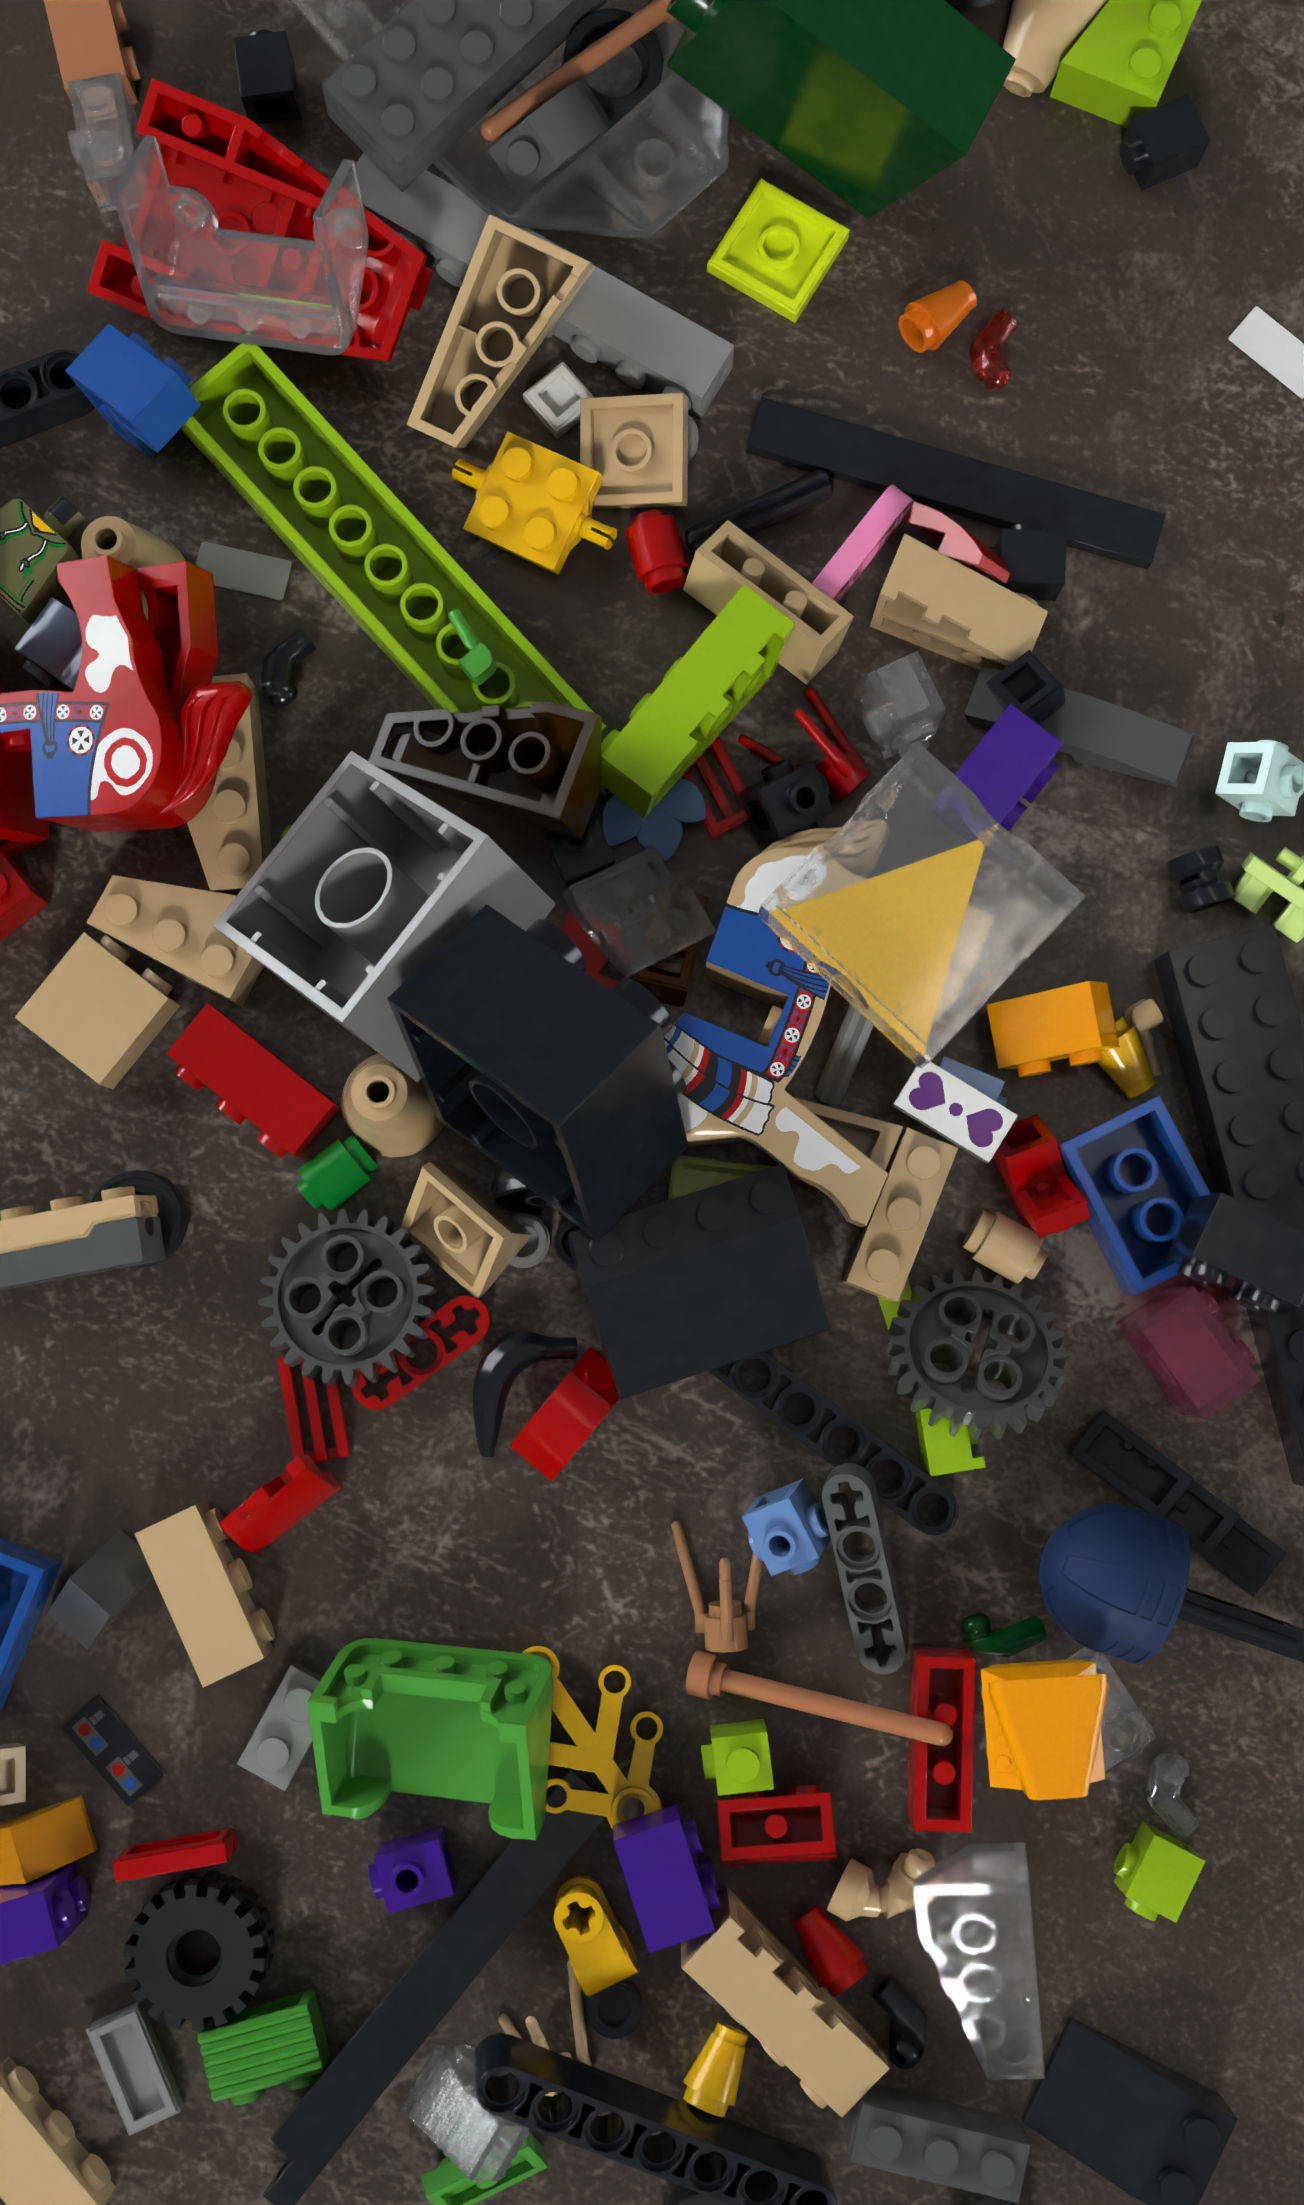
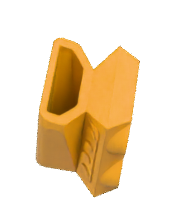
[981,1659,1108,1800]

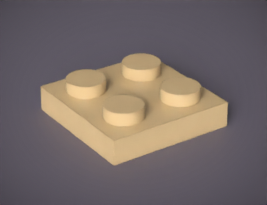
[580,393,688,510]

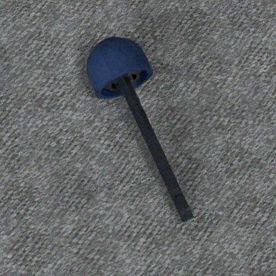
[1039,1504,1304,1665]

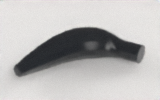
[473,1331,577,1457]

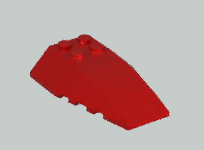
[86,78,428,362]

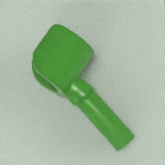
[448,609,497,686]

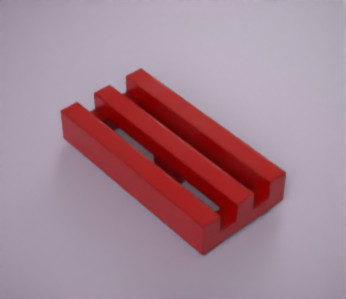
[681,736,750,841]
[277,1356,352,1462]
[113,1827,238,1882]

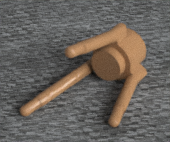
[671,1520,763,1653]

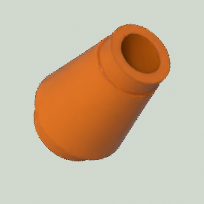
[898,280,977,353]

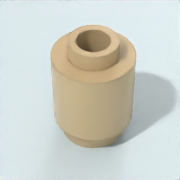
[962,1209,1048,1284]

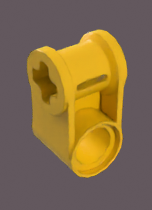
[554,1875,640,1997]

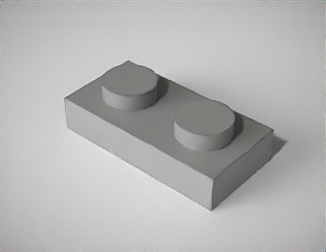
[237,1661,322,1791]

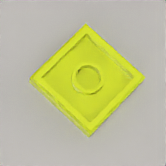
[707,178,850,323]

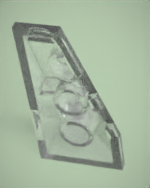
[914,1842,1045,2080]

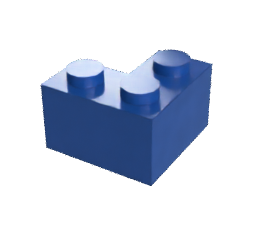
[65,324,201,458]

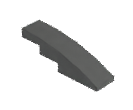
[964,666,1195,787]

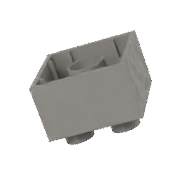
[213,751,556,1082]

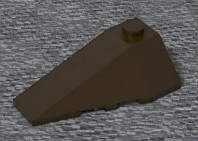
[369,701,602,840]

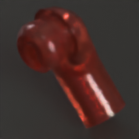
[969,310,1018,390]

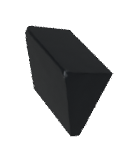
[986,650,1066,725]

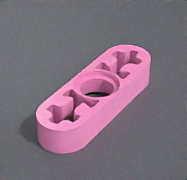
[812,484,914,603]

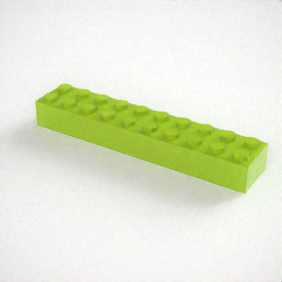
[181,336,607,743]

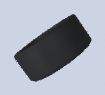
[562,8,664,125]

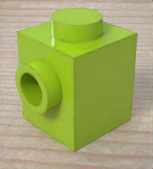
[701,1719,774,1796]
[1113,1821,1206,1923]

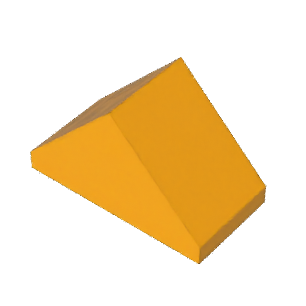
[0,1795,98,1886]

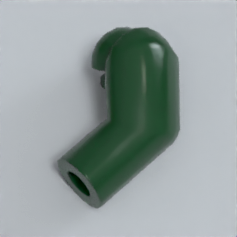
[960,1613,1047,1658]

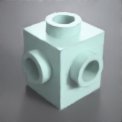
[1215,740,1304,822]

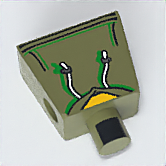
[0,496,85,626]

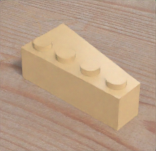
[681,1887,890,2118]

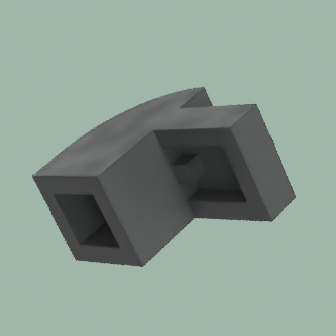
[488,78,614,197]

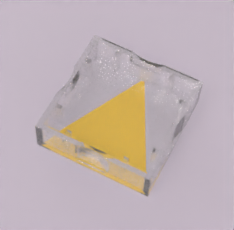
[758,741,1086,1069]

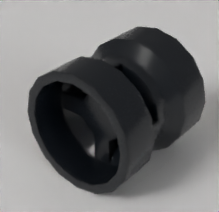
[1167,845,1236,914]

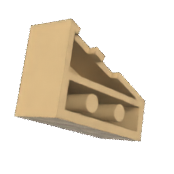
[870,533,1048,671]
[86,875,264,1007]

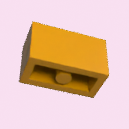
[986,981,1120,1077]

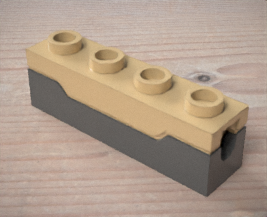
[0,1186,166,1291]

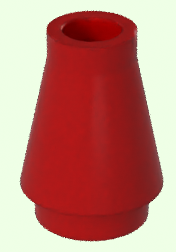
[791,1904,868,1997]

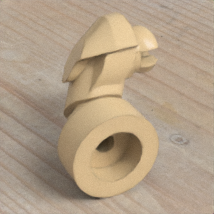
[827,1848,941,1921]

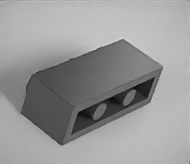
[844,2084,1031,2204]

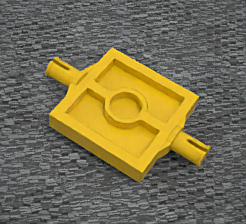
[452,431,617,575]

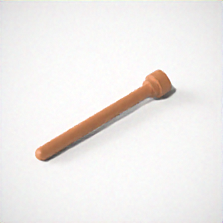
[480,0,681,141]
[686,1650,953,1746]

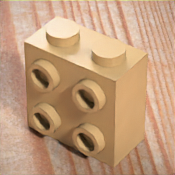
[15,932,180,1090]

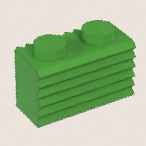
[198,1989,331,2105]

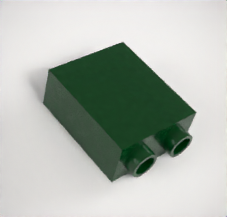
[666,0,1016,219]

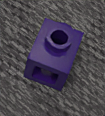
[369,1826,459,1914]

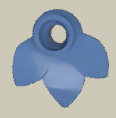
[602,778,706,862]

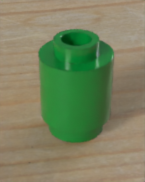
[296,1133,379,1211]

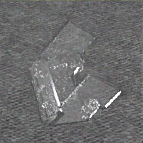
[111,135,369,356]

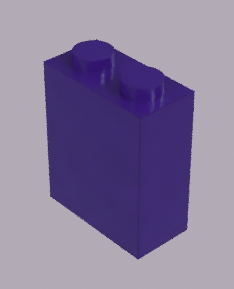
[0,1861,91,1965]

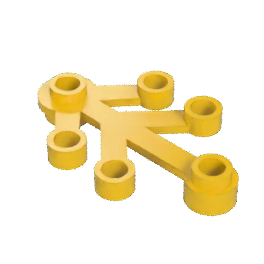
[522,1646,663,1829]

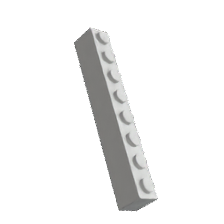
[341,152,734,419]

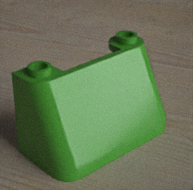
[307,1638,554,1841]

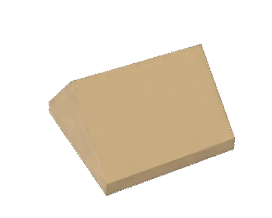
[400,1162,532,1299]

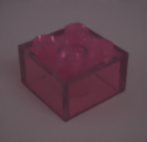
[1115,1286,1261,1419]

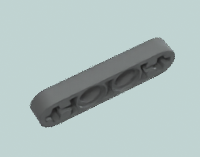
[822,1463,909,1675]

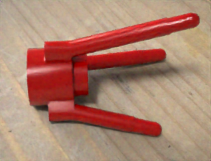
[738,687,871,803]

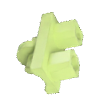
[1233,847,1304,943]

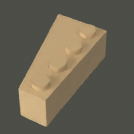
[407,214,596,448]
[187,673,272,895]

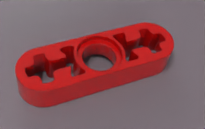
[352,1295,492,1410]

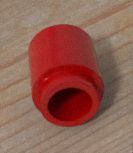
[625,509,689,595]

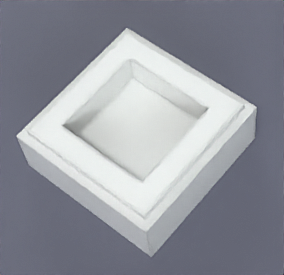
[523,362,594,439]

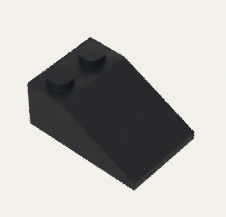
[1021,2017,1238,2205]

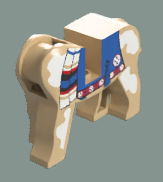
[664,820,995,1227]

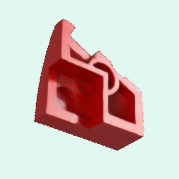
[219,1454,344,1555]

